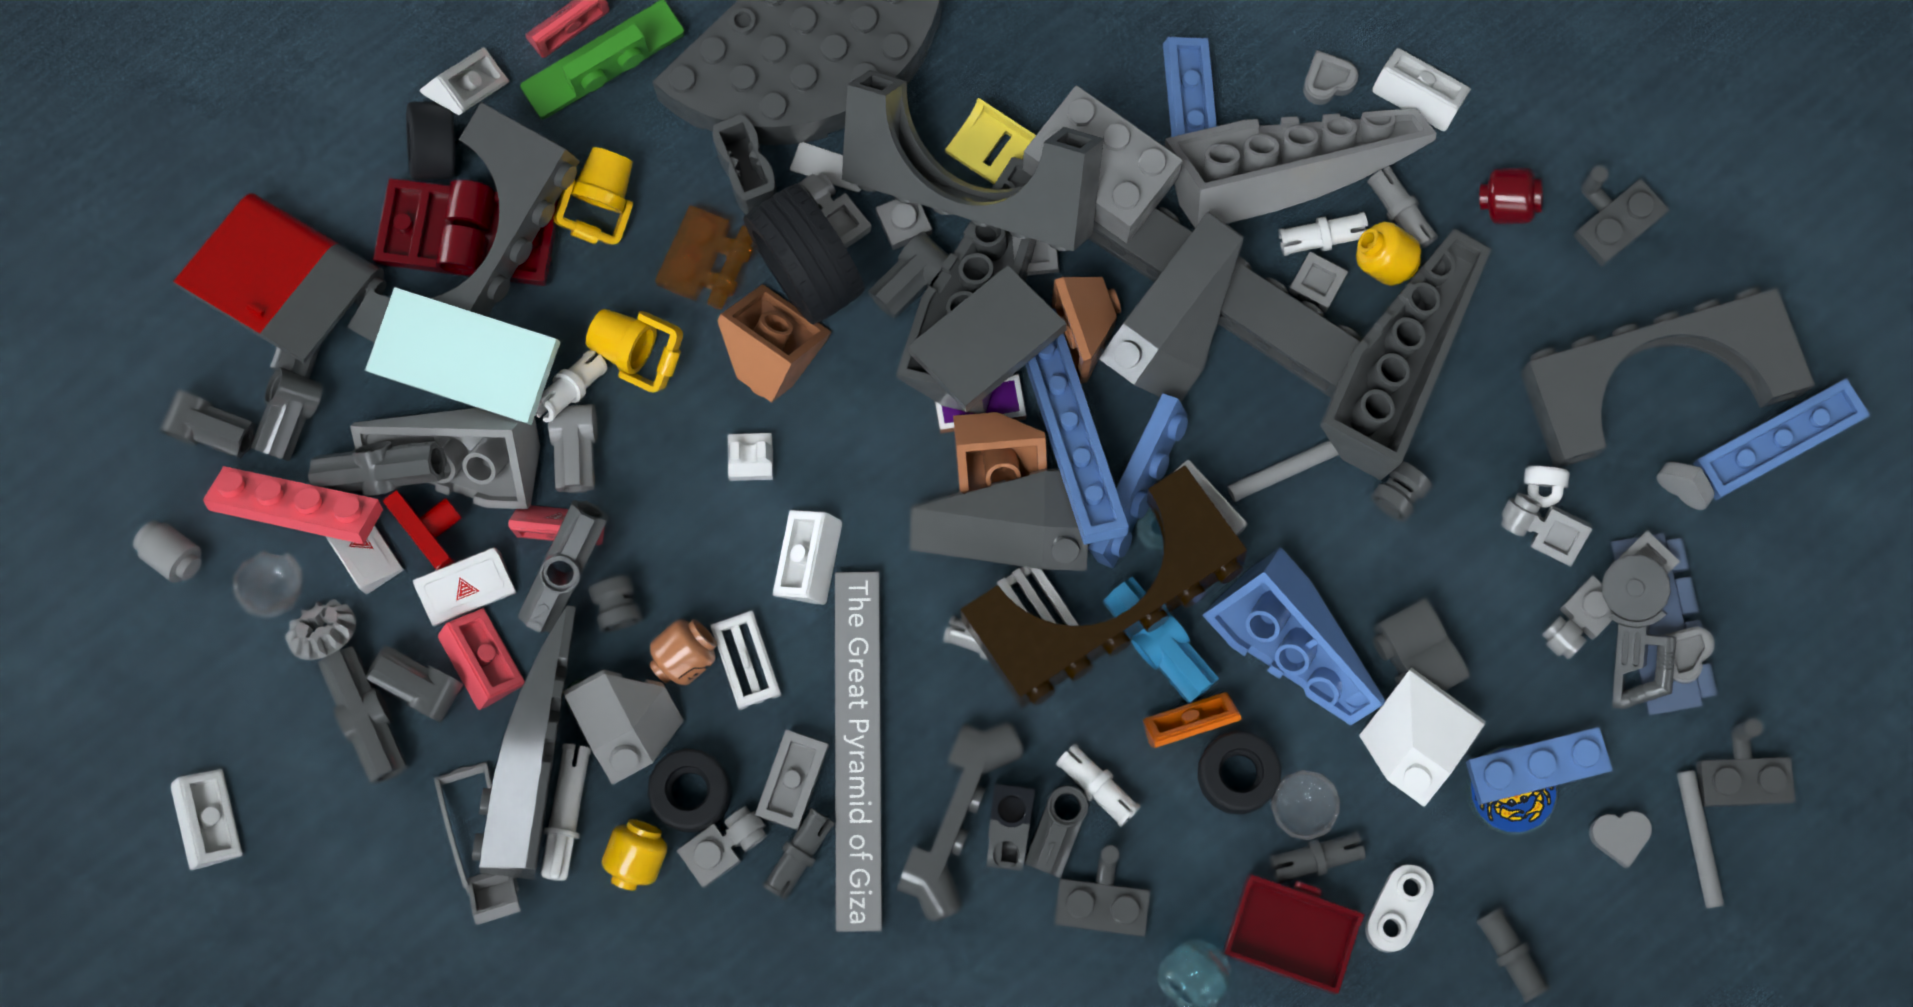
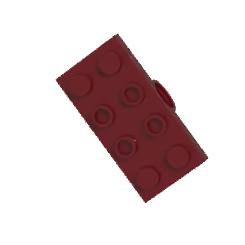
[373,178,559,287]

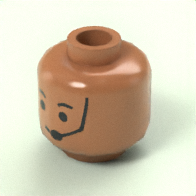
[650,619,717,686]

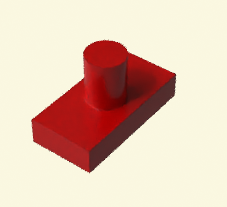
[383,490,462,570]

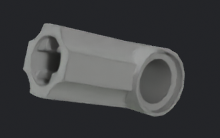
[548,404,598,493]

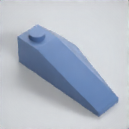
[1203,547,1386,725]

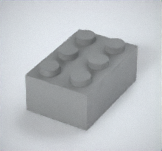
[1023,85,1183,244]

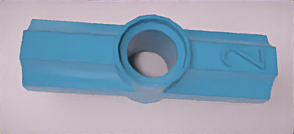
[1103,577,1219,704]

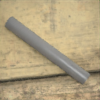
[1227,440,1339,502]
[1677,771,1724,908]

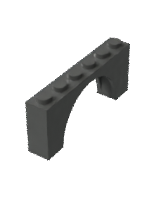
[842,71,1104,251]
[347,102,580,343]
[1520,287,1815,468]

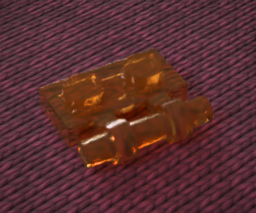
[655,205,754,310]

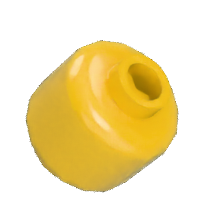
[1356,222,1421,286]
[601,819,668,891]

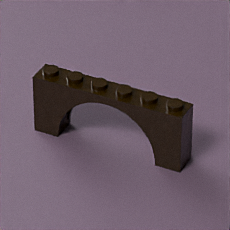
[960,465,1247,708]

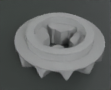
[285,599,357,660]

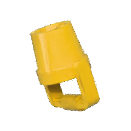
[553,147,633,245]
[586,309,683,393]

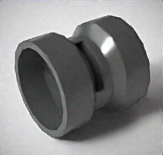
[1370,461,1433,522]
[588,576,643,632]

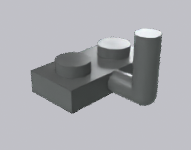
[1573,166,1670,267]
[1696,718,1796,807]
[1054,845,1150,937]

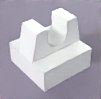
[728,433,773,481]

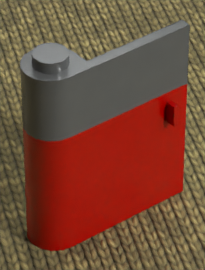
[173,193,387,364]

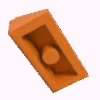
[1143,692,1242,748]

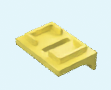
[945,98,1036,184]

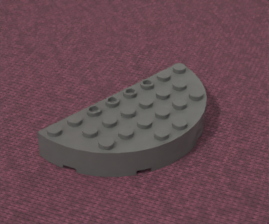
[652,0,943,145]

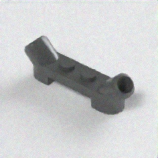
[897,722,1024,922]

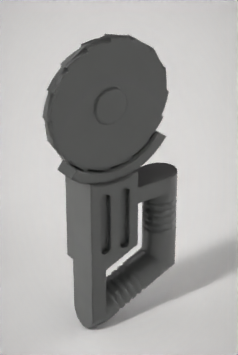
[1602,554,1677,710]

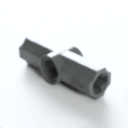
[308,441,447,496]
[517,500,609,633]
[318,646,409,784]

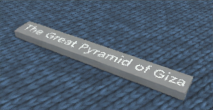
[835,572,882,932]

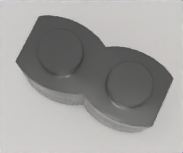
[713,114,778,214]
[1372,598,1470,691]

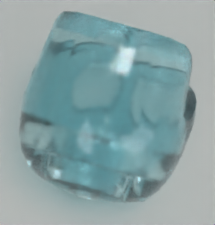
[1157,939,1233,1007]

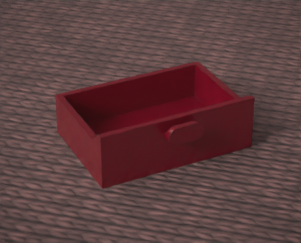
[1221,874,1365,995]

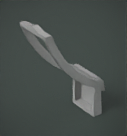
[434,762,521,925]

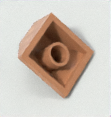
[1052,277,1121,384]
[717,284,832,402]
[953,412,1047,493]

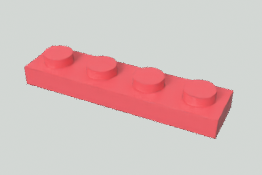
[203,466,383,545]

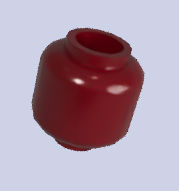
[1479,168,1543,225]

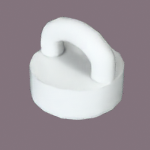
[1524,466,1570,508]

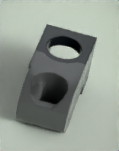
[986,783,1035,872]

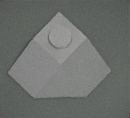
[563,670,684,785]

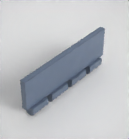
[1610,533,1718,716]

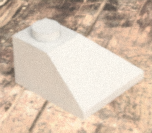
[1359,667,1486,807]

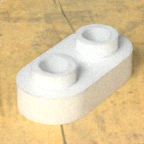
[1365,865,1433,952]

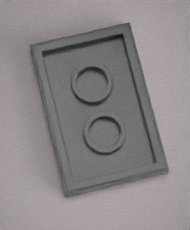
[907,265,1067,412]

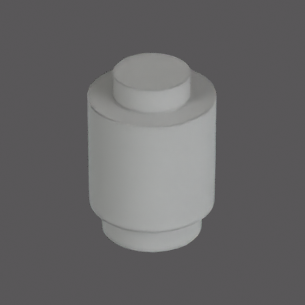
[133,520,202,583]

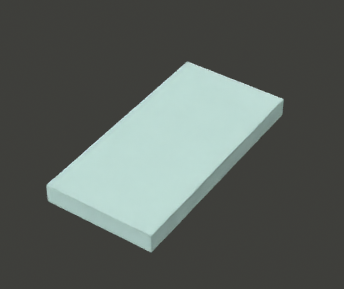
[365,287,561,425]

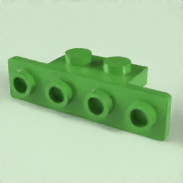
[520,0,685,120]

